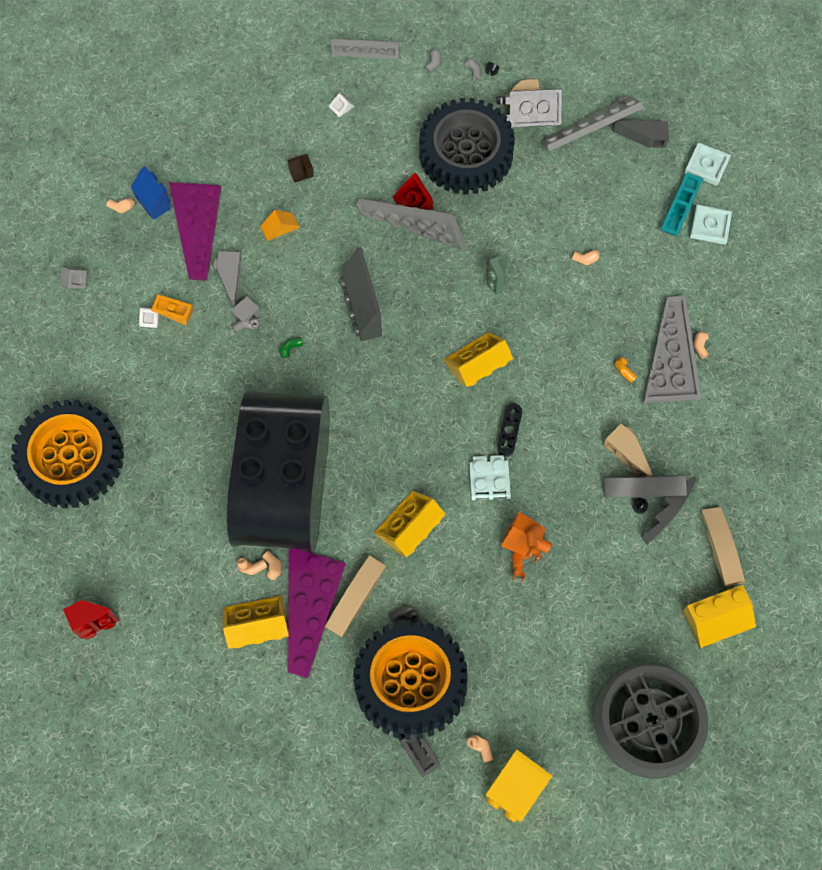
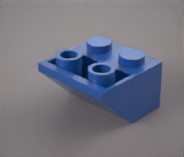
[131,166,171,220]

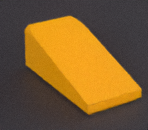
[151,294,194,325]

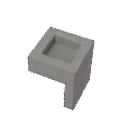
[60,266,87,289]
[231,296,261,323]

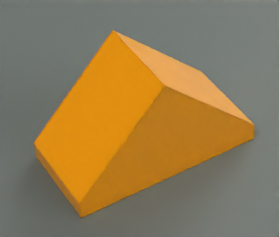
[260,210,300,241]

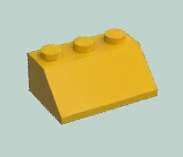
[443,332,513,387]
[374,490,446,557]
[683,585,756,648]
[223,595,289,649]

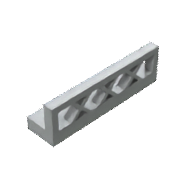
[331,38,400,59]

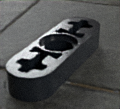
[497,403,522,457]

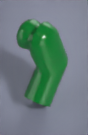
[279,337,303,358]

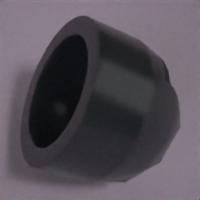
[485,62,500,76]
[632,498,648,514]

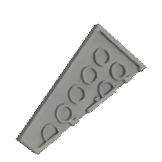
[356,199,468,252]
[643,296,701,403]

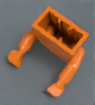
[501,512,552,582]

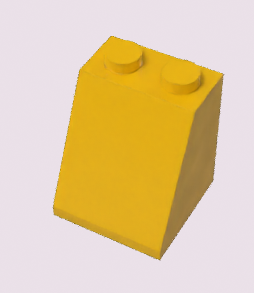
[485,749,552,823]

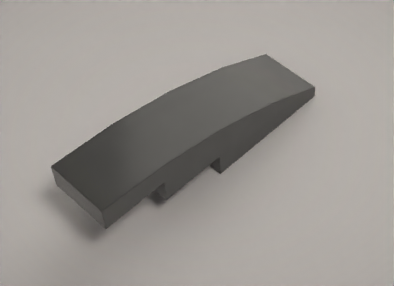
[604,474,687,497]
[642,477,696,545]
[392,692,441,777]

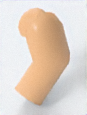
[107,198,134,213]
[572,250,600,265]
[237,558,267,575]

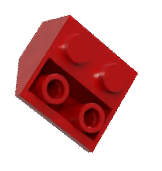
[63,600,120,639]

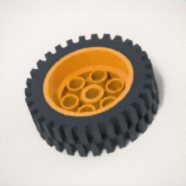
[11,400,124,508]
[353,620,468,740]

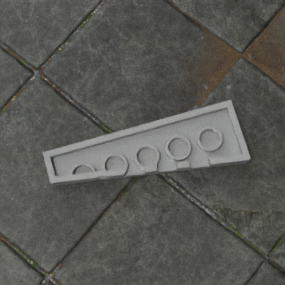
[541,95,643,151]

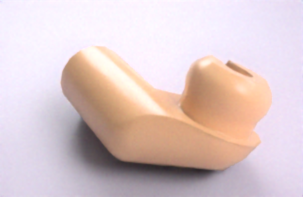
[693,331,709,359]
[262,551,282,580]
[467,735,494,763]

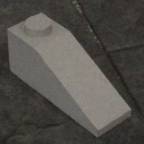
[214,251,242,308]

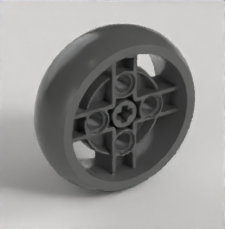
[594,663,709,779]

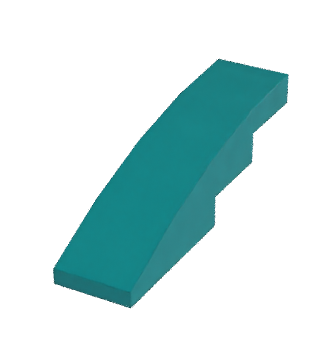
[661,173,703,237]

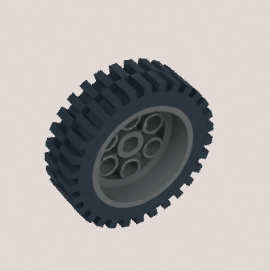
[419,98,515,195]

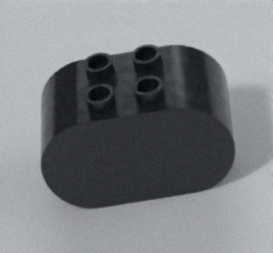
[227,391,330,552]

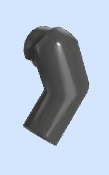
[389,606,419,623]

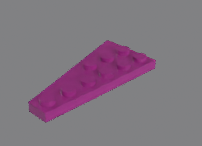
[169,182,222,281]
[288,549,346,679]

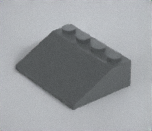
[340,247,382,342]

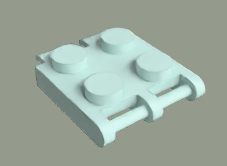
[469,455,511,500]

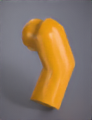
[615,357,637,383]

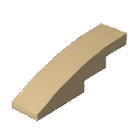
[701,507,745,586]
[325,555,387,637]

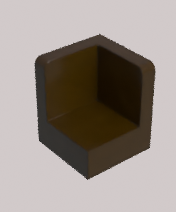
[287,154,314,183]

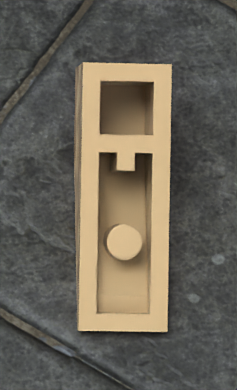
[604,424,653,476]

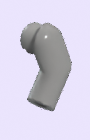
[424,49,441,73]
[464,58,481,81]
[232,317,260,333]

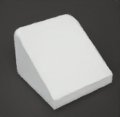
[329,93,355,117]
[139,307,160,328]

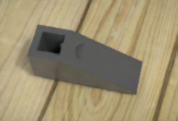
[613,119,669,148]

